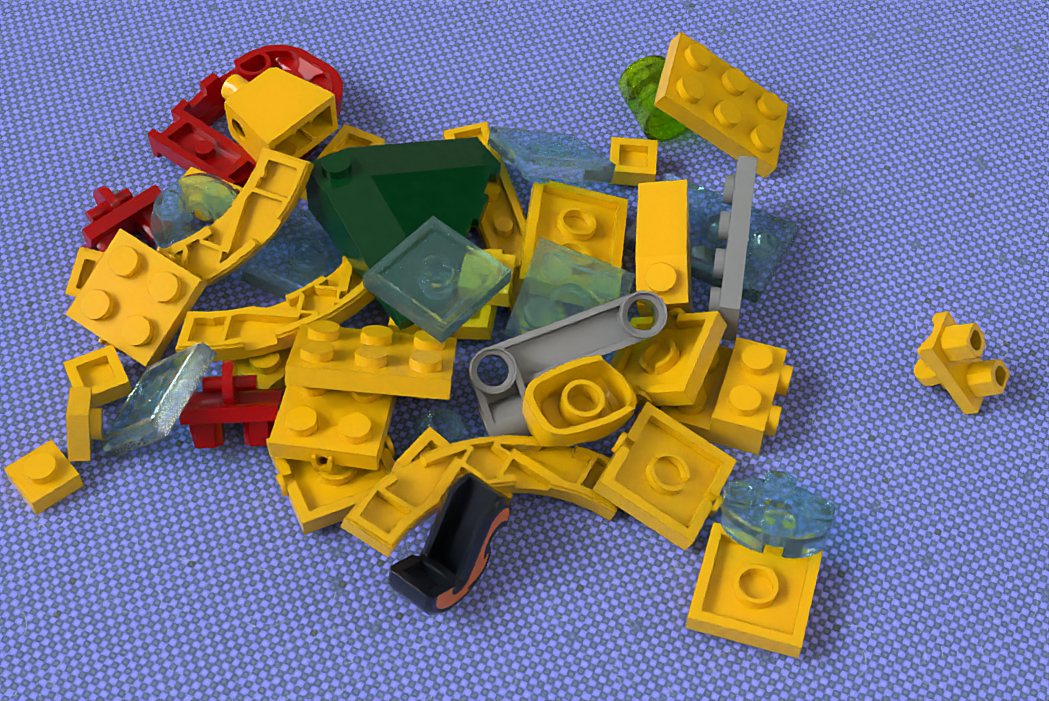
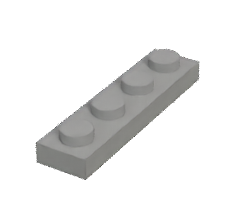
[708,156,757,341]

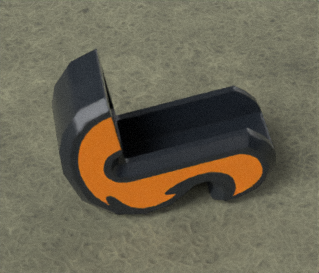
[388,472,512,615]

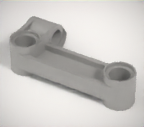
[468,290,668,437]

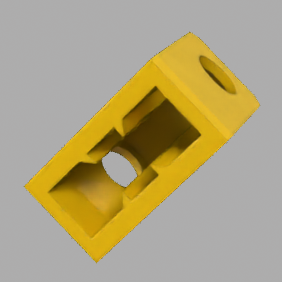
[221,67,338,162]

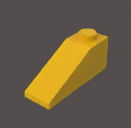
[635,179,693,319]

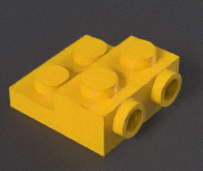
[660,337,794,455]

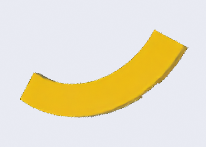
[65,147,314,297]
[175,256,376,362]
[340,435,619,558]

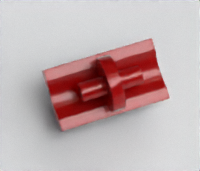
[82,184,173,252]
[179,360,283,449]

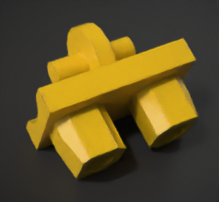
[913,311,1010,415]

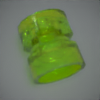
[618,55,689,142]

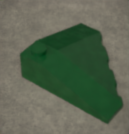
[306,137,501,330]

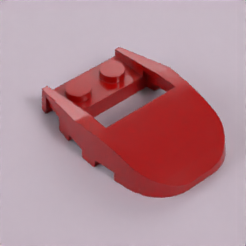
[147,44,343,188]

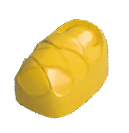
[522,355,637,447]

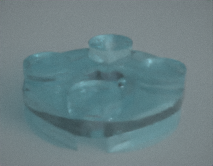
[151,173,240,248]
[720,470,836,558]

